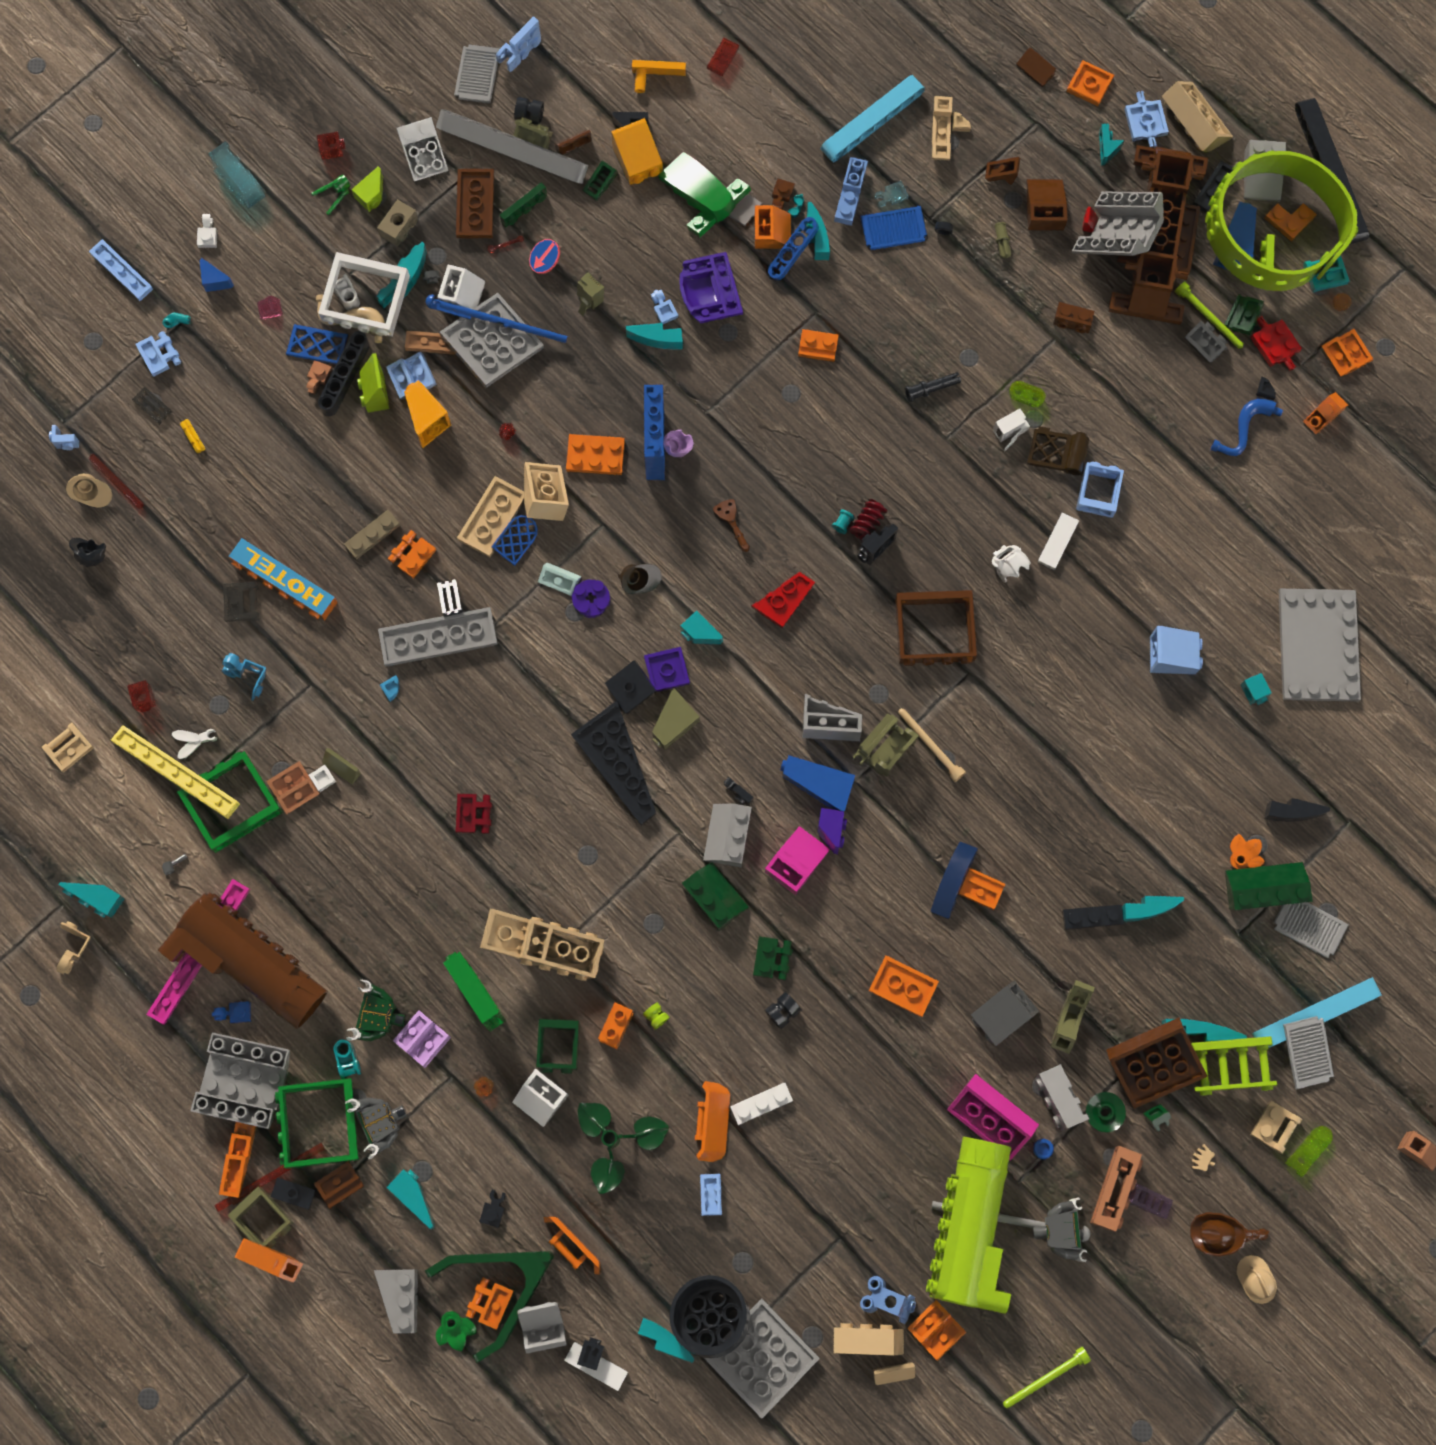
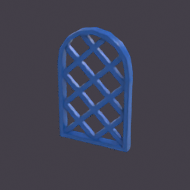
[491,515,538,566]

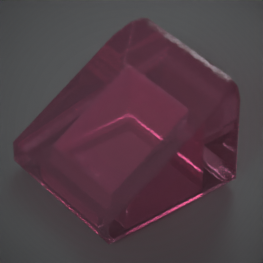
[257,295,283,320]

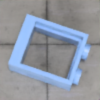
[1076,462,1124,518]

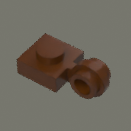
[772,178,795,210]

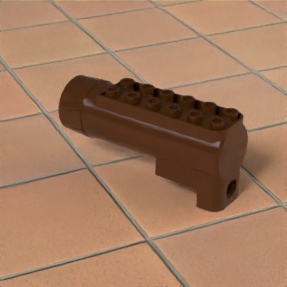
[158,892,328,1029]

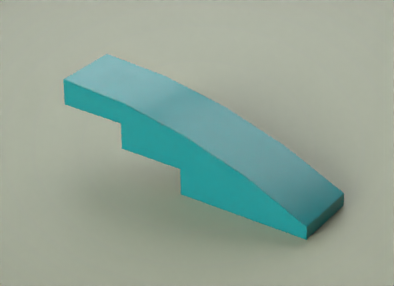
[1162,1019,1247,1042]

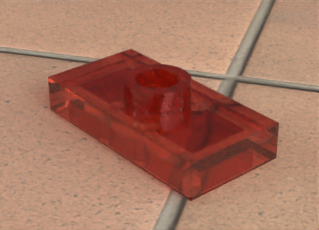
[707,38,739,77]

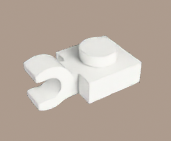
[197,214,217,248]

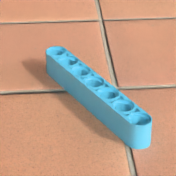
[820,75,925,163]
[1252,977,1382,1048]

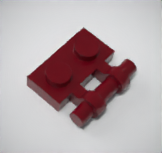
[455,794,492,834]

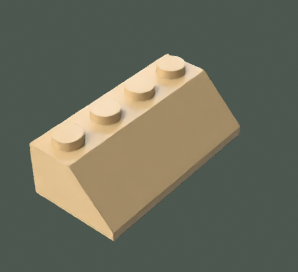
[1162,81,1233,152]

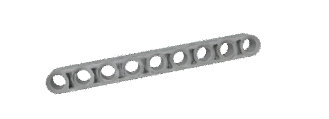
[436,109,588,184]

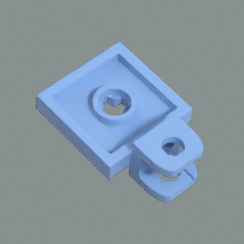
[496,17,541,72]

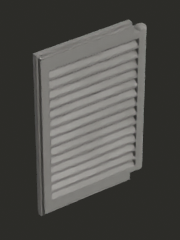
[454,44,500,104]
[1274,902,1349,958]
[1283,1016,1334,1090]

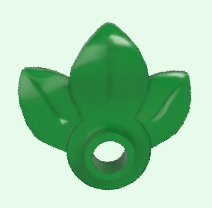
[436,1311,477,1351]

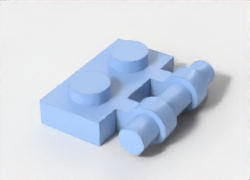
[136,331,181,377]

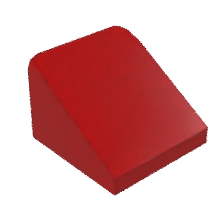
[1082,206,1098,233]

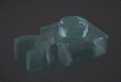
[874,181,909,207]

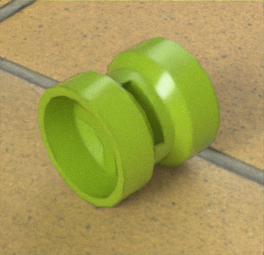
[643,1002,670,1030]

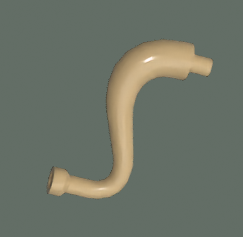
[316,295,385,343]

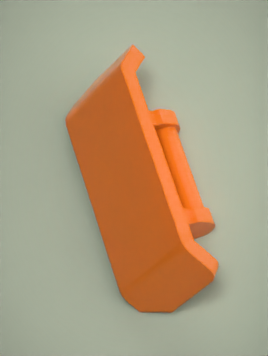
[694,1081,730,1162]
[543,1217,600,1275]

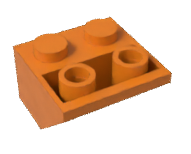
[754,205,791,249]

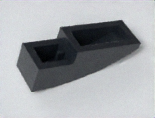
[1264,798,1330,822]

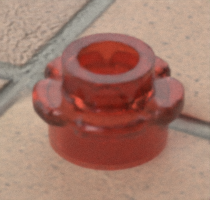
[499,423,516,440]

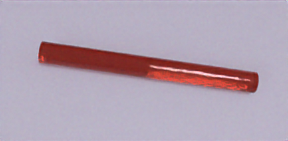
[88,454,144,509]

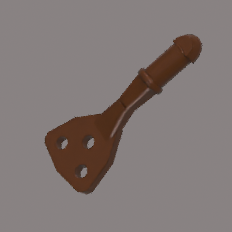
[713,499,750,552]

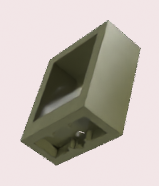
[228,1186,294,1249]

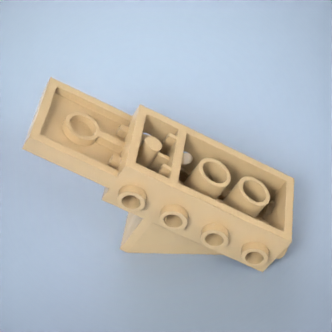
[480,909,604,981]

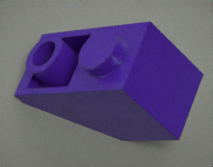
[817,808,847,854]

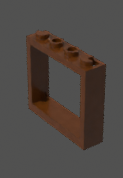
[895,590,977,666]

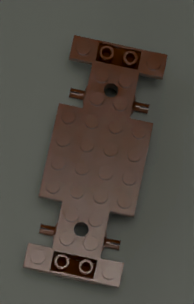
[1108,145,1208,325]

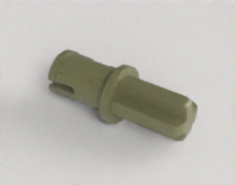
[994,222,1011,259]

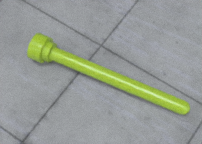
[1174,281,1243,349]
[1003,1347,1091,1408]

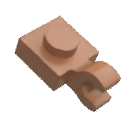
[306,360,332,395]

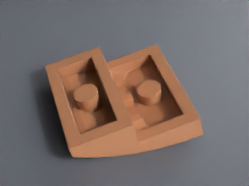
[266,761,320,814]

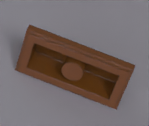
[1016,47,1056,87]
[555,130,592,155]

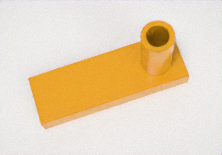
[632,60,686,93]

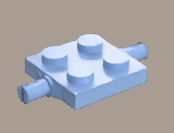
[1124,91,1169,148]

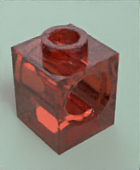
[317,132,346,160]
[127,680,156,712]

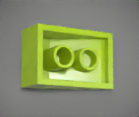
[357,353,390,413]

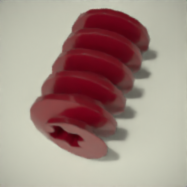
[850,499,888,540]

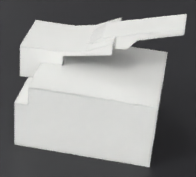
[993,409,1030,452]

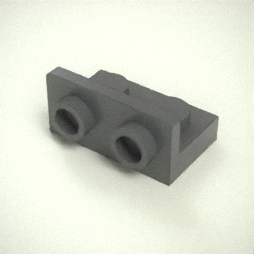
[1185,321,1228,363]

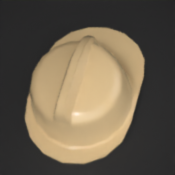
[66,473,112,508]
[1237,1255,1277,1304]

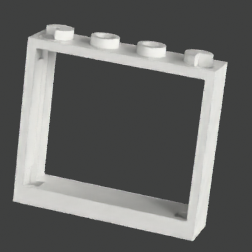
[318,252,410,337]

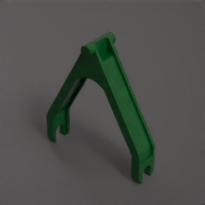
[424,1251,554,1363]

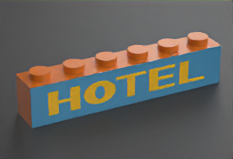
[229,538,338,621]

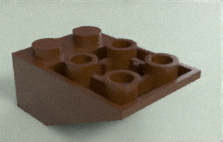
[1026,179,1067,230]

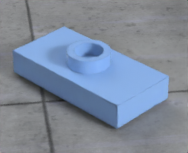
[700,1174,722,1216]

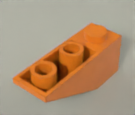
[235,1238,303,1283]

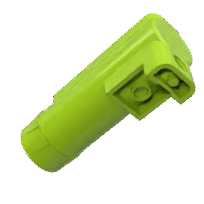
[926,1137,1011,1314]

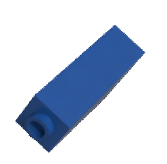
[1213,202,1257,271]
[780,755,855,812]

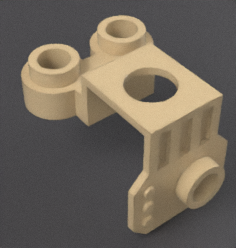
[56,921,90,975]

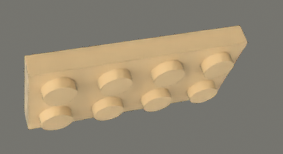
[457,476,524,558]

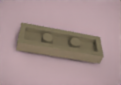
[344,510,401,560]

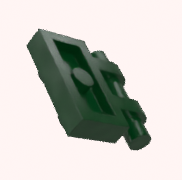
[753,936,792,980]

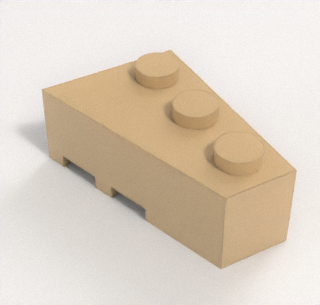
[834,1323,904,1355]

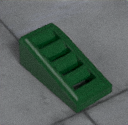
[582,160,618,201]

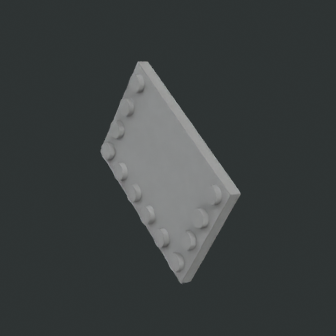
[1278,588,1361,702]

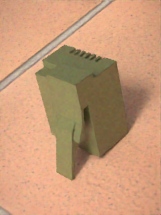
[577,273,604,316]

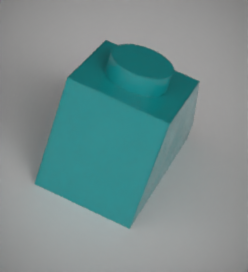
[680,611,723,644]

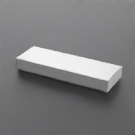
[1038,513,1079,570]
[564,1342,628,1391]

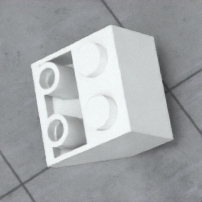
[438,265,485,309]
[512,1069,568,1127]

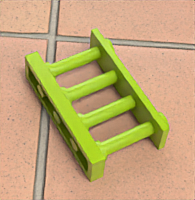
[1192,1036,1277,1096]

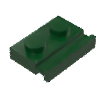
[1224,294,1264,335]

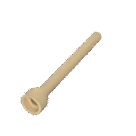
[898,708,966,782]

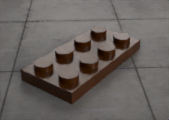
[456,169,494,238]

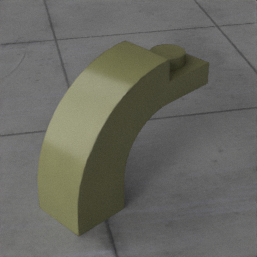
[1051,980,1095,1054]

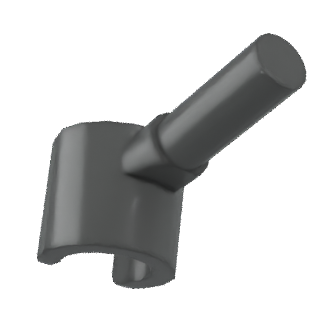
[162,854,188,875]

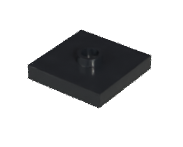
[605,660,657,714]

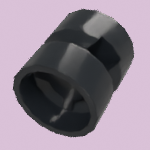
[514,97,544,125]
[764,992,802,1029]

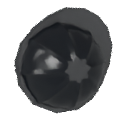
[69,538,106,567]

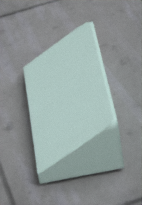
[538,563,581,596]

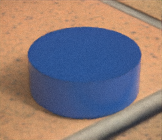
[1033,1139,1054,1159]

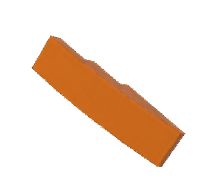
[219,1122,256,1198]

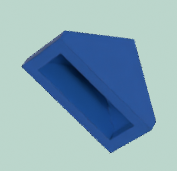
[200,258,234,292]

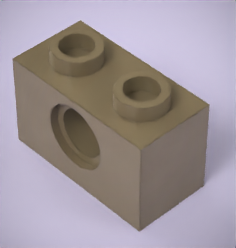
[377,199,418,246]

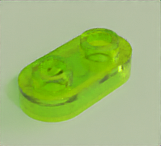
[1009,381,1046,407]

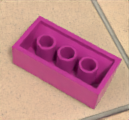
[947,1074,1039,1161]

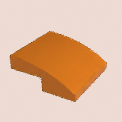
[1321,329,1373,377]
[907,1300,966,1361]

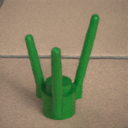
[311,174,351,215]

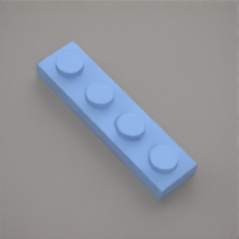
[89,239,153,301]

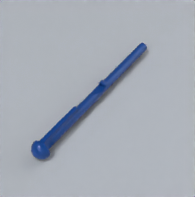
[425,295,568,343]

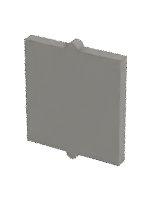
[729,194,762,227]

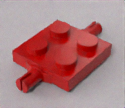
[1250,316,1302,371]

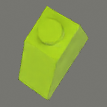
[352,166,383,212]

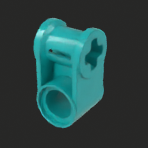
[334,1040,362,1079]

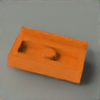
[798,329,839,362]
[958,868,1005,911]

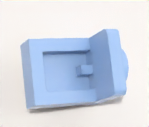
[49,425,79,450]

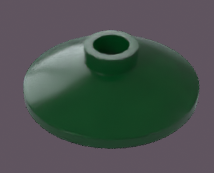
[1086,1092,1126,1132]

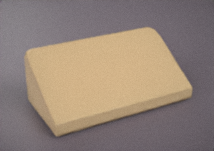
[872,1362,915,1385]

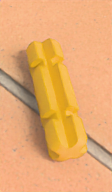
[180,419,205,453]

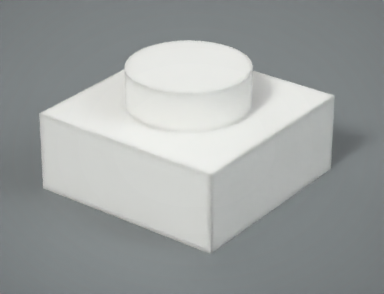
[309,765,336,792]

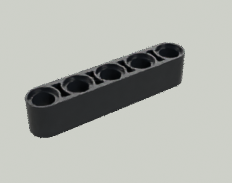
[318,331,370,417]

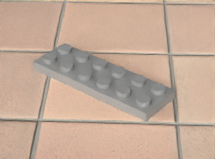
[378,607,498,667]

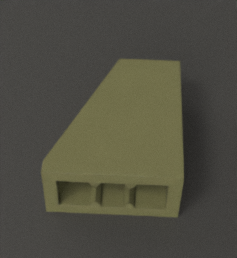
[652,689,700,750]

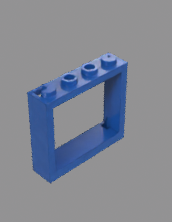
[644,385,665,480]

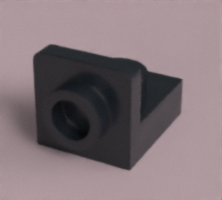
[577,1337,605,1371]

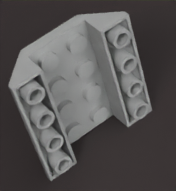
[1072,192,1164,256]
[191,1032,290,1129]

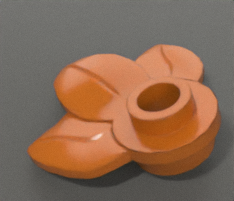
[1230,834,1265,869]

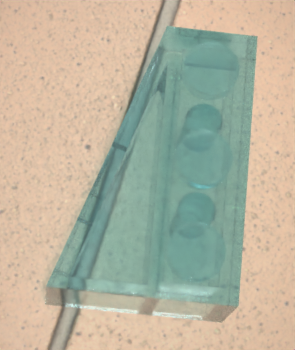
[208,141,266,209]

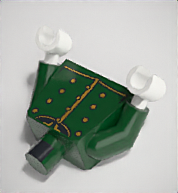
[346,979,405,1042]

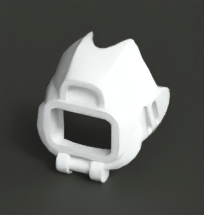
[992,545,1031,583]

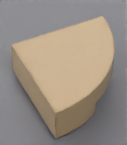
[952,112,971,132]

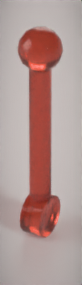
[488,235,524,253]

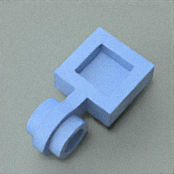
[651,290,678,325]

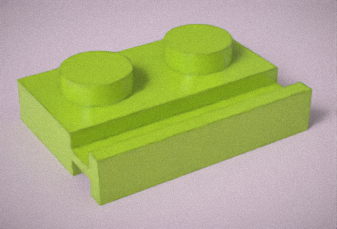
[1260,234,1275,277]

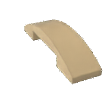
[932,96,952,161]

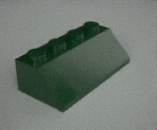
[1225,862,1313,910]

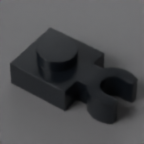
[724,777,754,806]
[479,1189,506,1228]

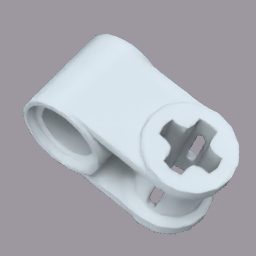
[334,274,360,311]

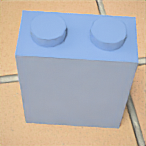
[1150,626,1203,674]

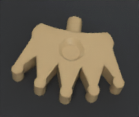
[1192,1144,1215,1171]

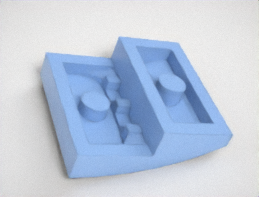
[386,352,437,399]

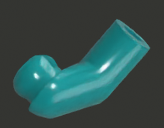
[162,312,191,328]

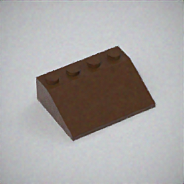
[1106,1018,1208,1109]

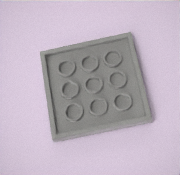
[440,293,544,388]
[704,1298,820,1418]

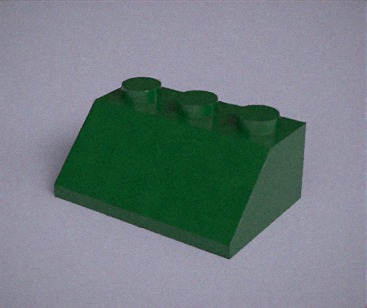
[682,863,749,932]

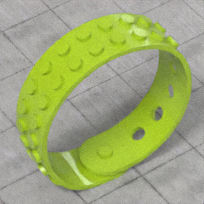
[1205,150,1358,291]

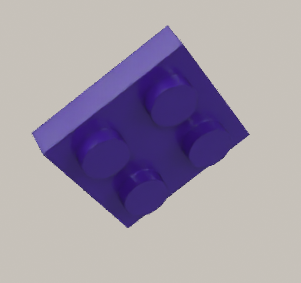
[644,647,690,692]

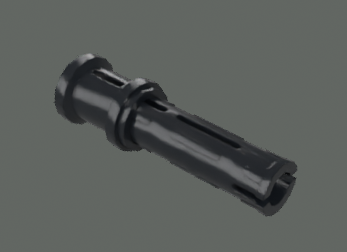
[905,372,961,402]

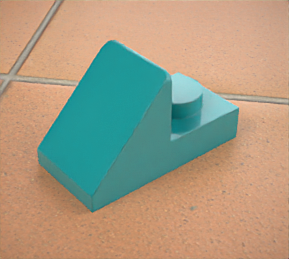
[1099,124,1124,165]

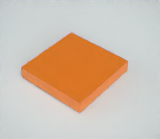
[1066,60,1115,106]

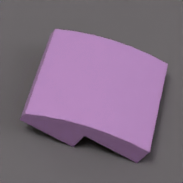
[393,1011,451,1068]

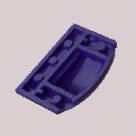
[680,252,743,323]

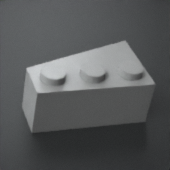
[802,694,862,741]
[1035,1064,1089,1131]
[374,1269,418,1333]

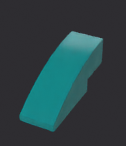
[807,202,830,260]
[626,323,683,349]
[1122,896,1184,922]
[638,1318,694,1363]

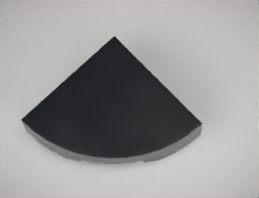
[1256,377,1276,401]

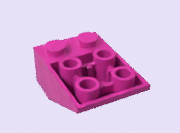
[765,826,830,896]

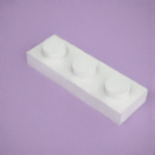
[730,1083,793,1125]

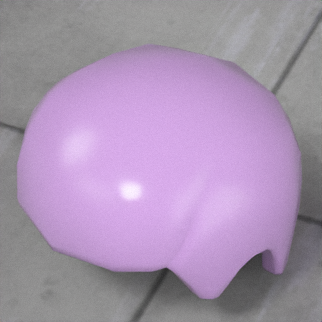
[664,430,694,457]

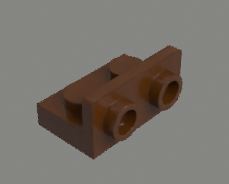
[1053,302,1095,333]

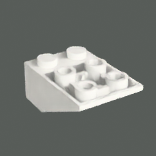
[396,117,449,181]

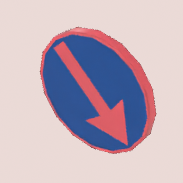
[529,239,560,274]

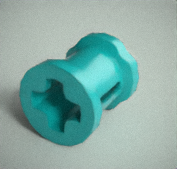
[831,509,855,534]

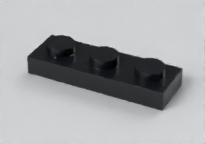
[1193,161,1233,213]
[1062,905,1124,930]

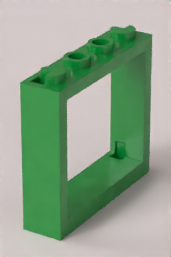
[177,751,283,853]
[443,952,506,1032]
[275,1078,359,1169]

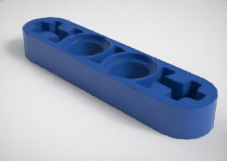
[768,217,819,280]

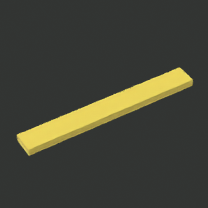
[111,726,240,819]

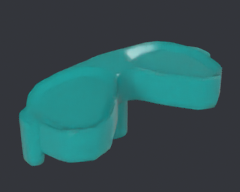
[788,194,804,218]

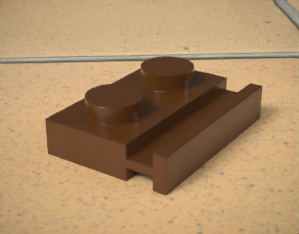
[314,1161,364,1209]

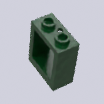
[536,1019,580,1074]

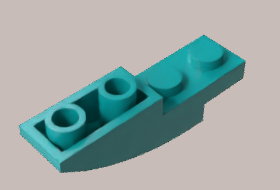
[376,242,427,308]

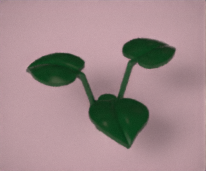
[578,1103,669,1194]

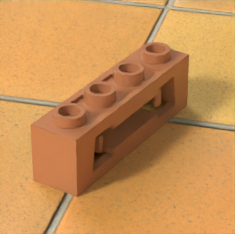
[1090,1146,1143,1232]

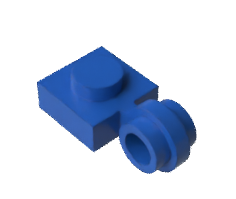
[212,1001,251,1024]

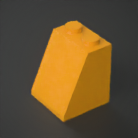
[611,118,663,185]
[404,380,451,448]

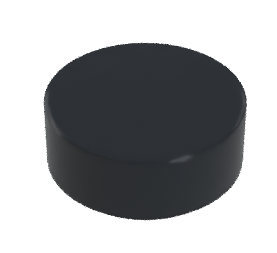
[935,222,954,235]

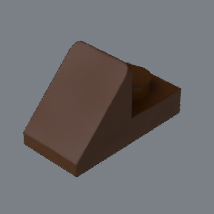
[985,157,1021,185]

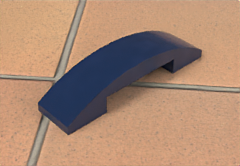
[931,842,978,920]

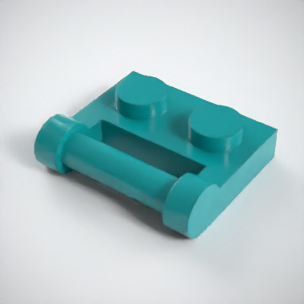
[1303,255,1350,292]

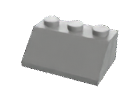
[703,803,752,867]

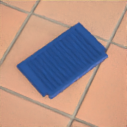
[860,206,927,250]

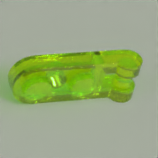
[1285,1126,1333,1177]

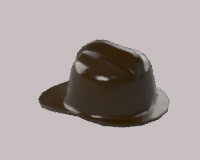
[618,564,662,594]

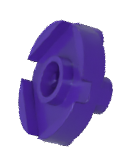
[572,580,610,618]

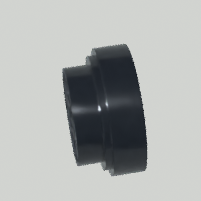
[669,1275,750,1359]

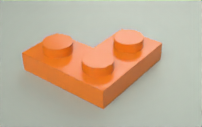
[1264,203,1317,242]

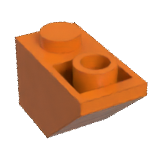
[1303,392,1348,434]

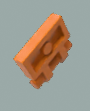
[388,530,436,579]
[466,1277,514,1330]

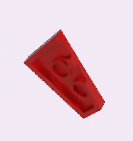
[751,572,815,628]

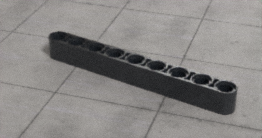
[1295,98,1369,245]

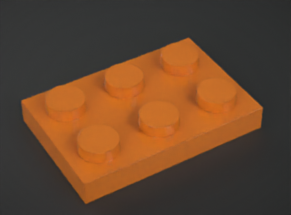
[566,434,625,475]
[869,955,939,1018]

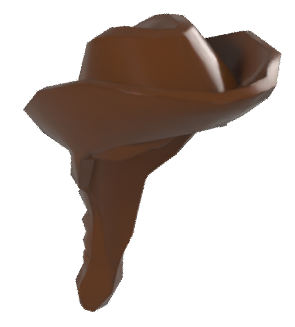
[1190,1212,1269,1257]

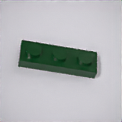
[500,182,547,228]

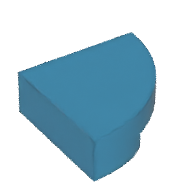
[380,675,400,702]

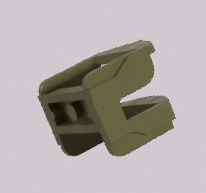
[853,713,919,777]

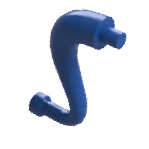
[1210,399,1283,456]

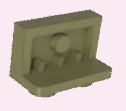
[513,117,553,149]

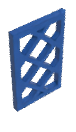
[286,324,348,365]

